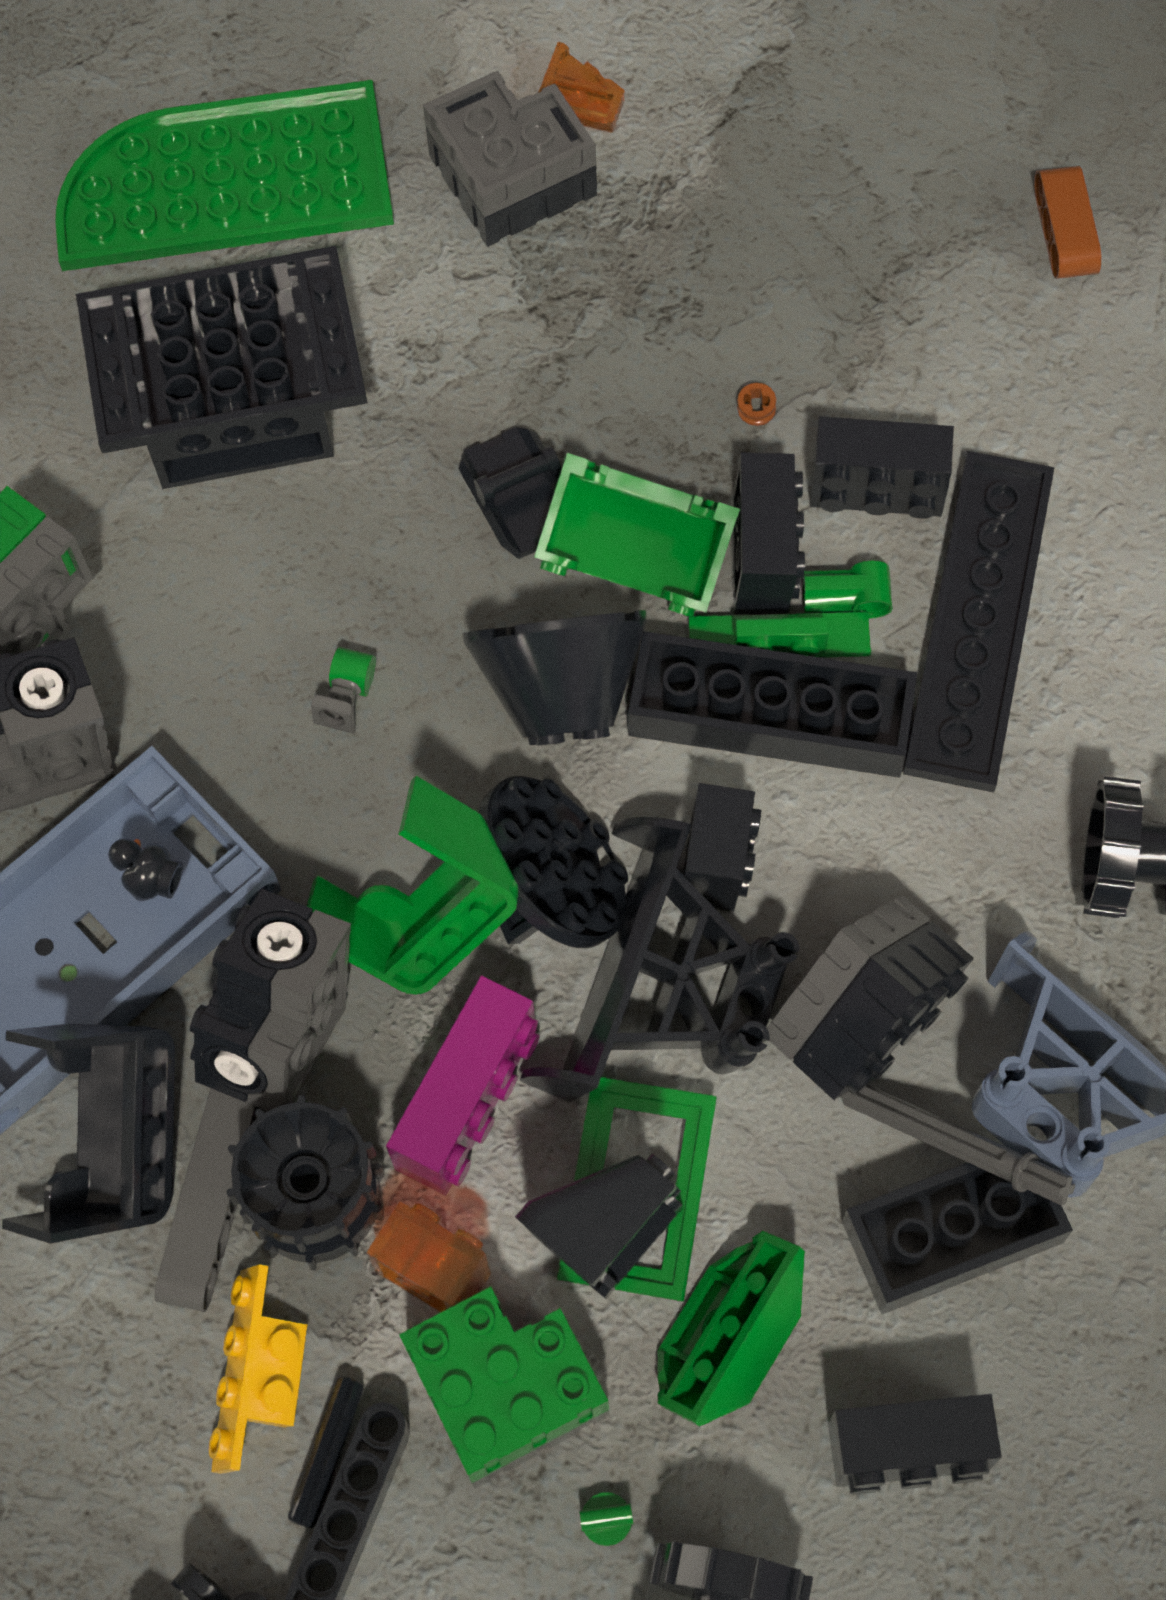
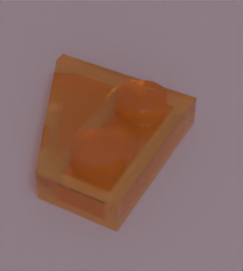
[538,42,625,133]

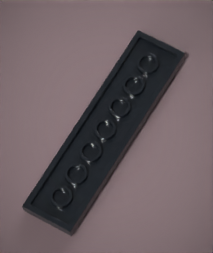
[903,451,1055,793]

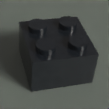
[683,783,762,912]

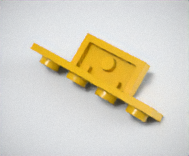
[209,1264,307,1474]

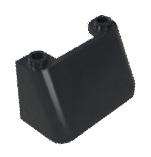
[515,1154,683,1299]

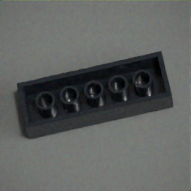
[628,631,917,778]

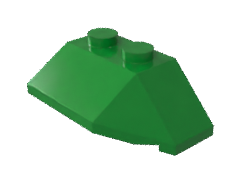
[657,1231,805,1427]

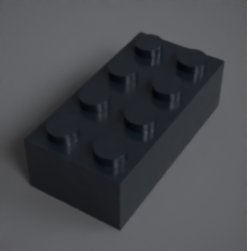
[842,1162,1073,1315]

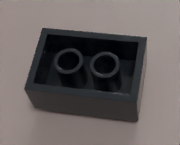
[810,416,954,519]
[733,452,805,615]
[828,1394,1002,1494]

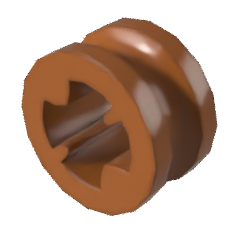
[737,383,776,426]

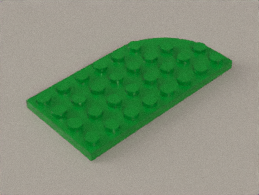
[55,80,394,271]

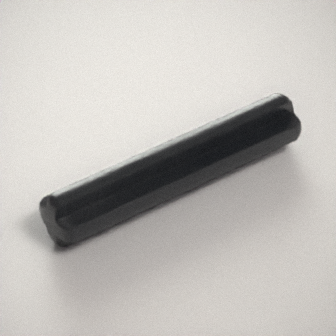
[288,1376,363,1528]

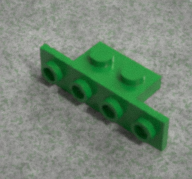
[688,612,871,658]

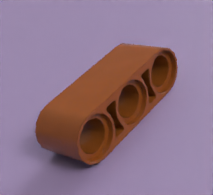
[1034,166,1101,279]

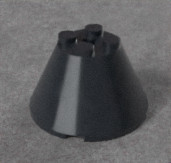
[462,610,647,746]

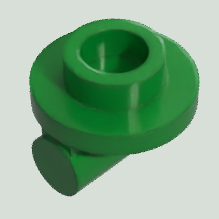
[579,1492,633,1546]

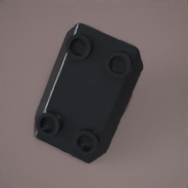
[458,427,561,559]

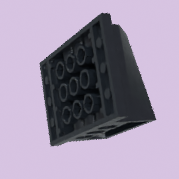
[76,246,368,489]

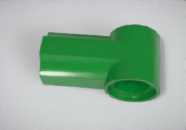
[802,560,893,619]

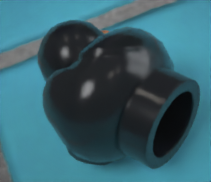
[108,838,183,901]

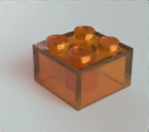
[366,1201,491,1313]

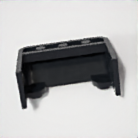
[2,1024,175,1244]

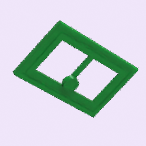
[557,1077,717,1302]

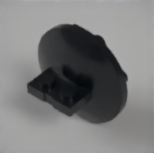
[478,776,628,948]

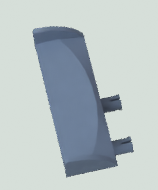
[971,931,1166,1198]

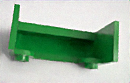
[306,775,518,995]

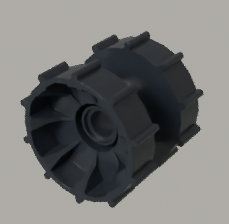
[1081,776,1166,918]
[226,1094,385,1271]
[649,1541,813,1600]

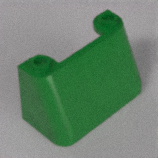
[534,453,740,618]

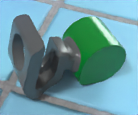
[311,646,376,734]

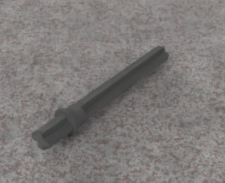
[840,1084,1075,1205]

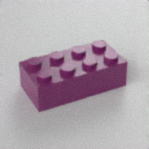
[386,975,540,1196]

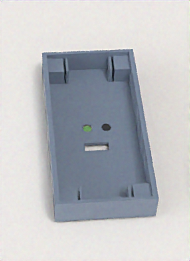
[0,746,281,1135]

